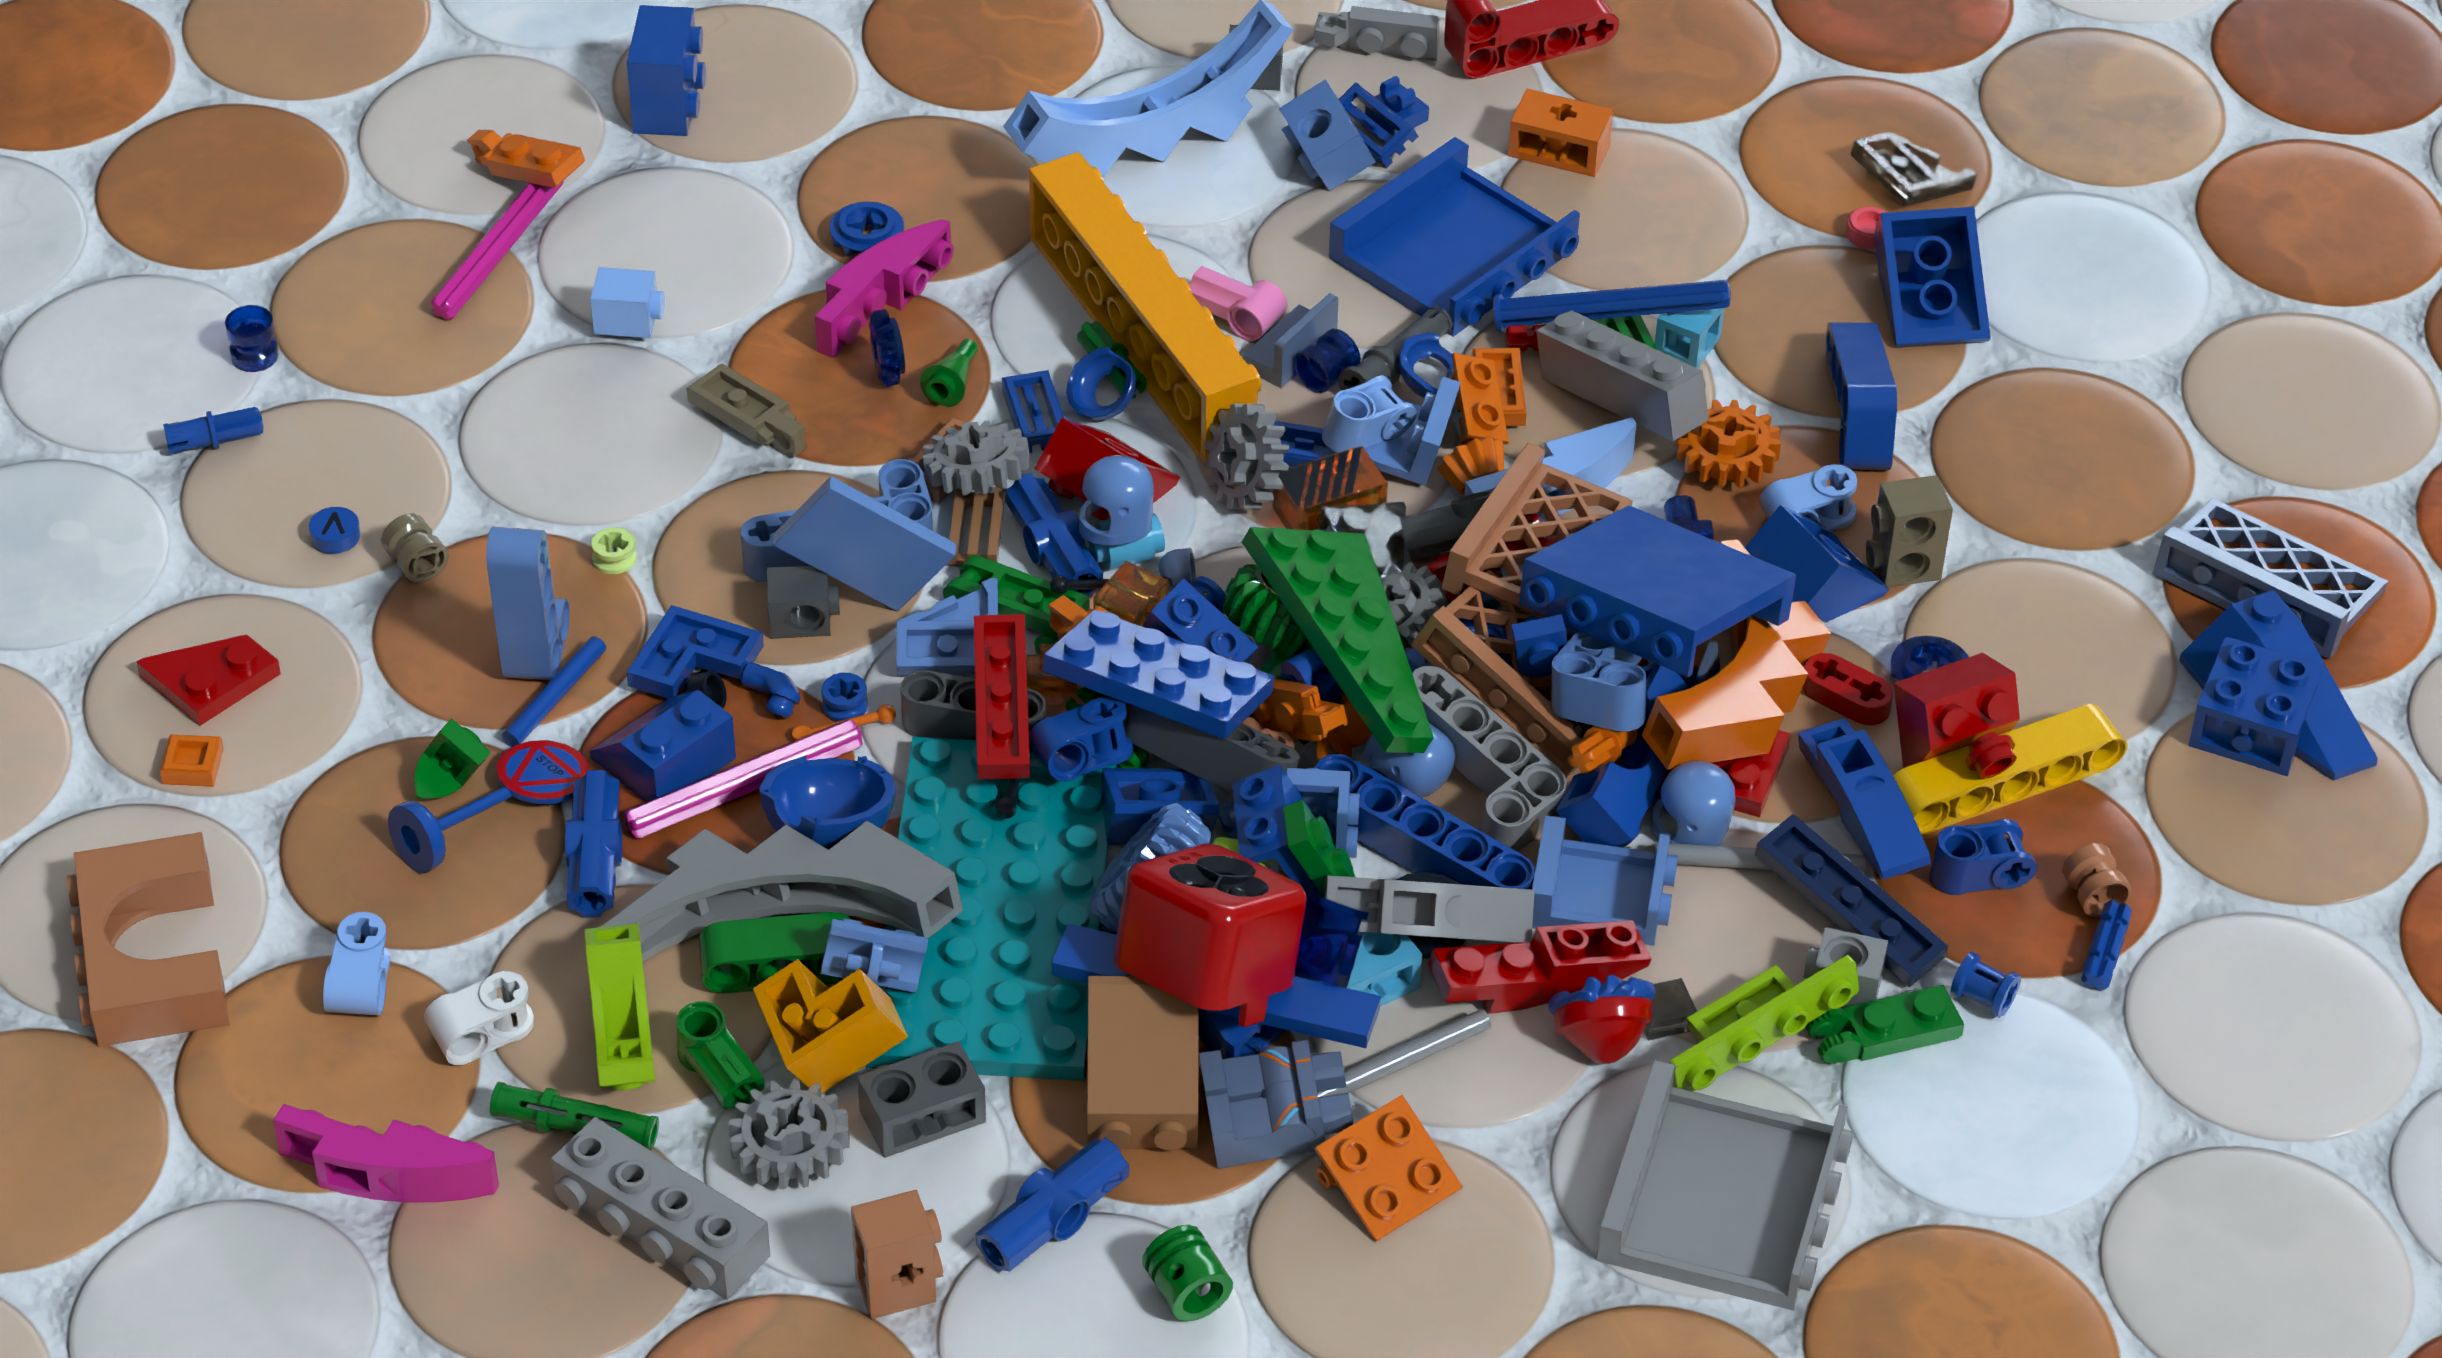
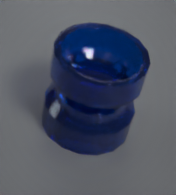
[225,305,279,372]
[1294,328,1361,394]

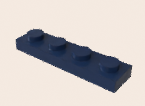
[1755,814,1948,987]

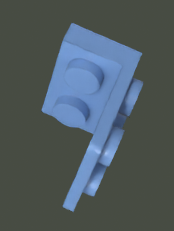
[1334,376,1461,486]

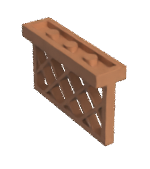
[1441,443,1633,617]
[1411,569,1582,779]

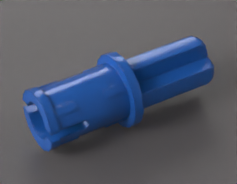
[163,407,264,455]

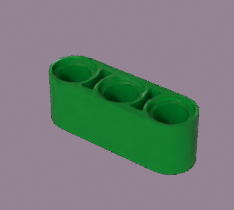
[699,912,851,993]

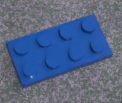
[1043,609,1275,739]

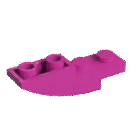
[815,219,954,358]
[273,1104,499,1202]

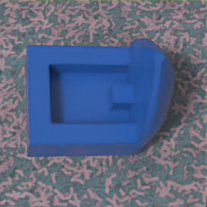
[1511,614,1567,677]

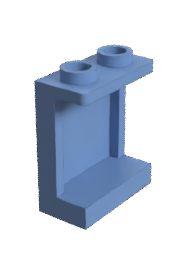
[1532,815,1678,946]

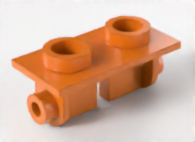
[1449,353,1509,445]

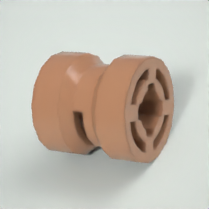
[2062,843,2132,918]

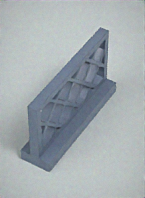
[2152,498,2388,659]

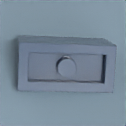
[1243,293,1338,388]

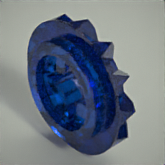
[869,309,905,387]
[1890,636,1969,681]

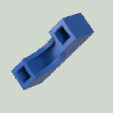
[1556,663,1690,847]

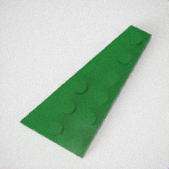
[1241,527,1434,753]

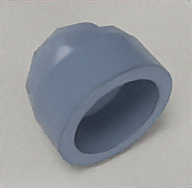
[1158,548,1196,587]

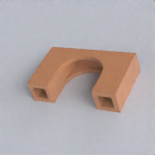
[66,832,230,1047]

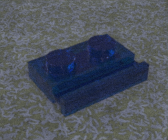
[1295,890,1369,988]

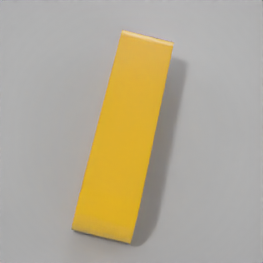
[1893,704,2128,835]

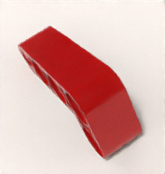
[1444,0,1619,79]

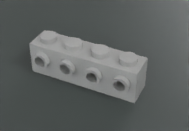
[1536,310,1708,441]
[551,1117,770,1300]

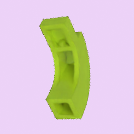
[584,923,655,1090]

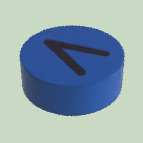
[309,507,361,554]

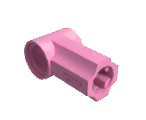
[1190,266,1288,342]

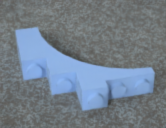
[1003,0,1294,178]

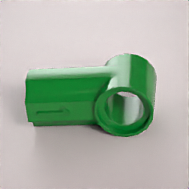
[676,1001,765,1109]

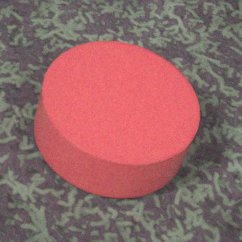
[1846,206,1887,249]

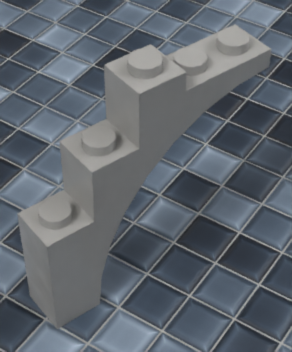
[601,821,963,962]

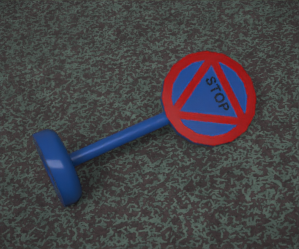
[388,740,589,873]

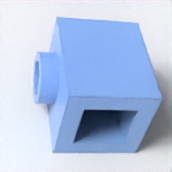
[590,267,665,338]

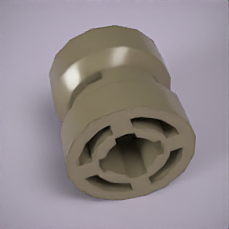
[381,513,449,583]

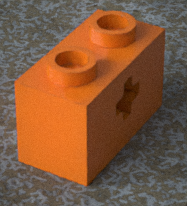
[1508,88,1614,177]

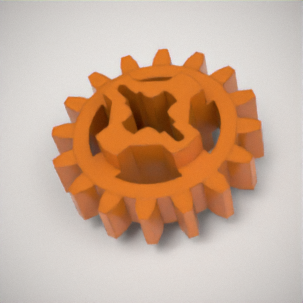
[1675,400,1781,488]

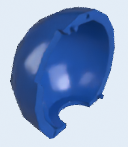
[759,756,896,850]

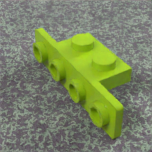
[1669,955,1859,1091]

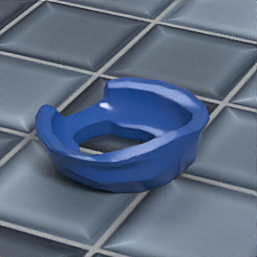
[1398,332,1453,399]
[1066,347,1136,420]

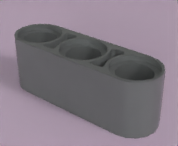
[900,670,1046,740]

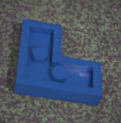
[627,605,764,698]

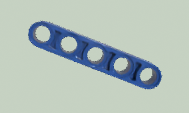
[1315,754,1534,890]

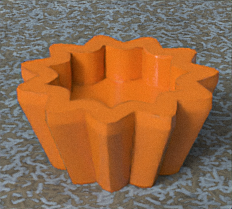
[1437,436,1504,496]

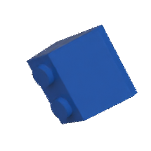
[1745,505,1889,622]
[590,690,736,802]

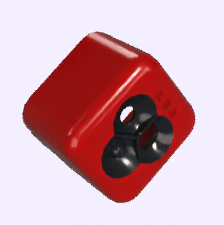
[1113,844,1307,1028]

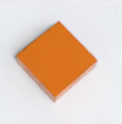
[160,734,223,787]

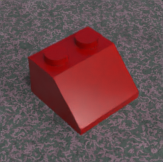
[1034,417,1180,521]
[1894,653,2020,768]

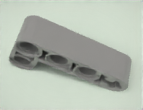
[1412,666,1567,852]

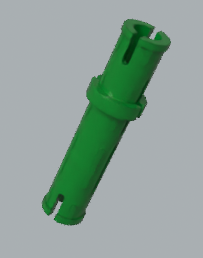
[489,1081,659,1150]

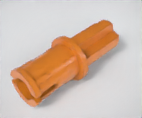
[1568,726,1639,774]

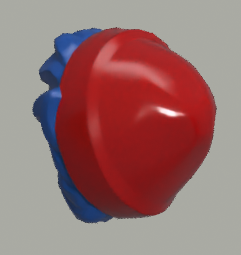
[1548,975,1656,1064]

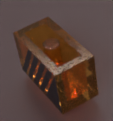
[1272,446,1388,532]

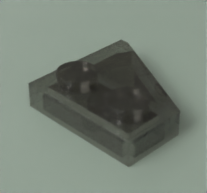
[1850,132,1977,206]
[1316,502,1406,578]

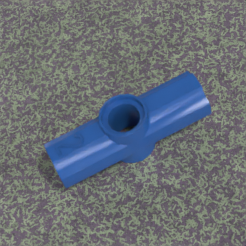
[1005,473,1103,598]
[565,770,622,918]
[975,1137,1129,1273]

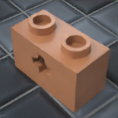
[851,1189,943,1319]

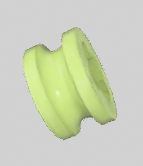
[591,527,637,574]

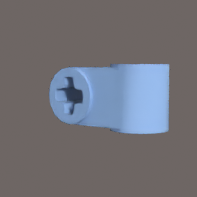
[1321,375,1417,455]
[1759,464,1857,531]
[323,912,390,1016]

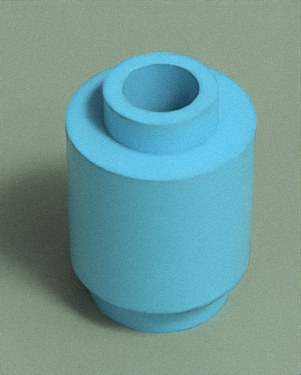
[1088,513,1165,571]

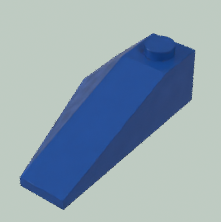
[2179,590,2378,781]

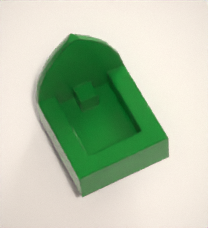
[414,718,491,799]

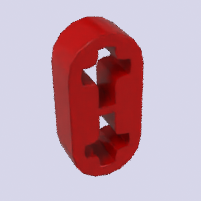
[1802,653,1893,725]

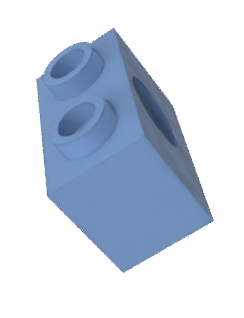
[1279,79,1376,191]

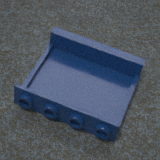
[1329,137,1580,337]
[1519,505,1796,677]

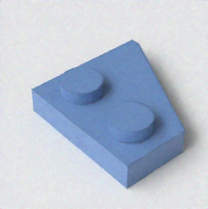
[896,578,998,676]

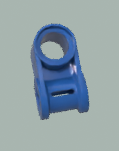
[1029,697,1134,782]
[1929,819,2037,895]

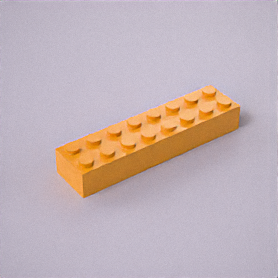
[1029,152,1261,464]

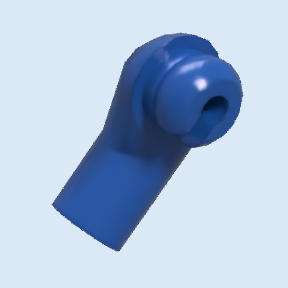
[741,662,801,719]

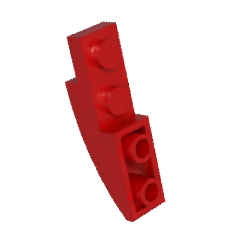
[1428,920,1652,1014]

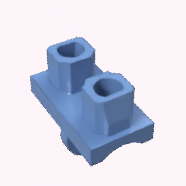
[820,918,928,993]

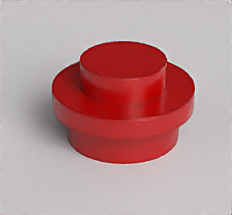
[1965,732,2017,779]

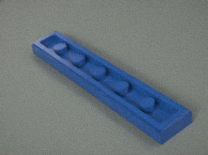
[1052,923,1381,1048]

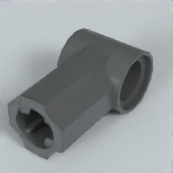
[1400,491,1493,560]

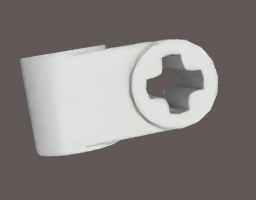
[424,971,535,1065]

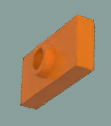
[1472,348,1527,426]

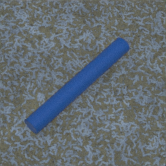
[502,636,606,747]

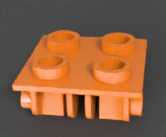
[1314,1095,1463,1242]

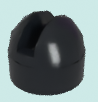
[683,670,727,708]

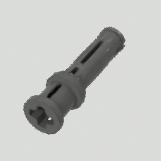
[1338,306,1453,391]

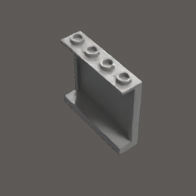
[1596,1060,1854,1311]

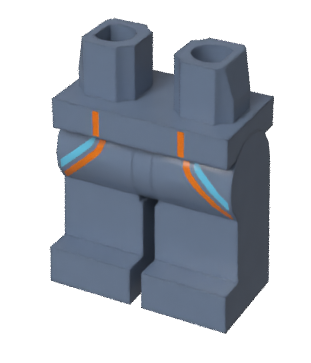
[1199,1040,1353,1169]

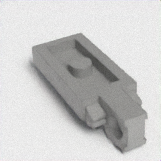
[1314,6,1439,61]

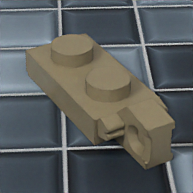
[686,363,807,458]

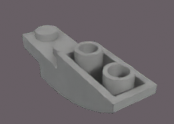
[1321,875,1535,943]

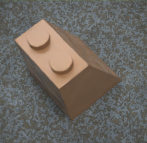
[1087,976,1198,1151]

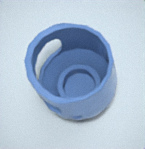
[1079,455,1154,546]
[1360,723,1456,798]
[1651,760,1736,846]

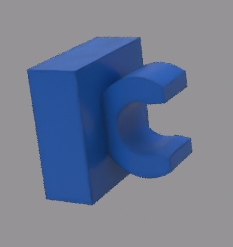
[1365,76,1429,136]

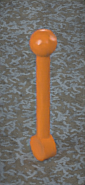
[792,704,896,742]

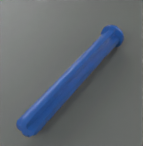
[1493,280,1731,332]

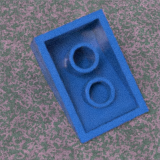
[1874,206,1991,348]

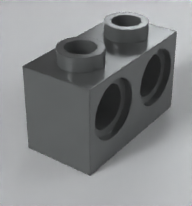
[857,1041,986,1158]

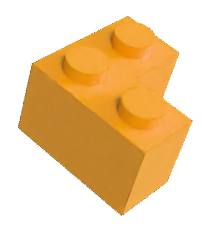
[753,959,908,1094]

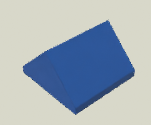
[1101,768,1220,845]

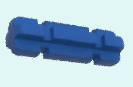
[2081,900,2132,991]

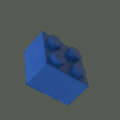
[627,5,706,136]

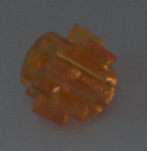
[1026,644,1078,704]

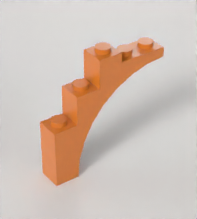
[1642,539,1831,770]

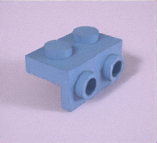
[1287,768,1360,858]

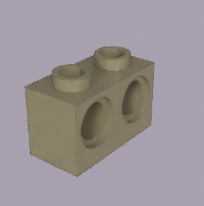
[1866,475,1953,588]

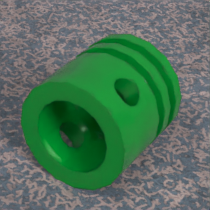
[1142,1225,1233,1322]

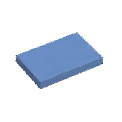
[773,476,956,611]

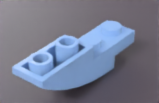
[1464,417,1637,522]

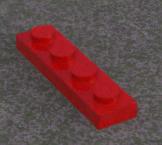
[974,614,1030,780]

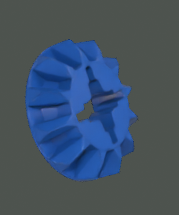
[830,202,904,255]

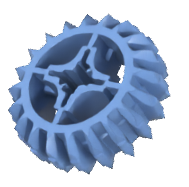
[1089,802,1211,932]

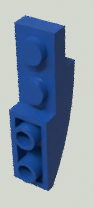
[1798,718,1931,880]

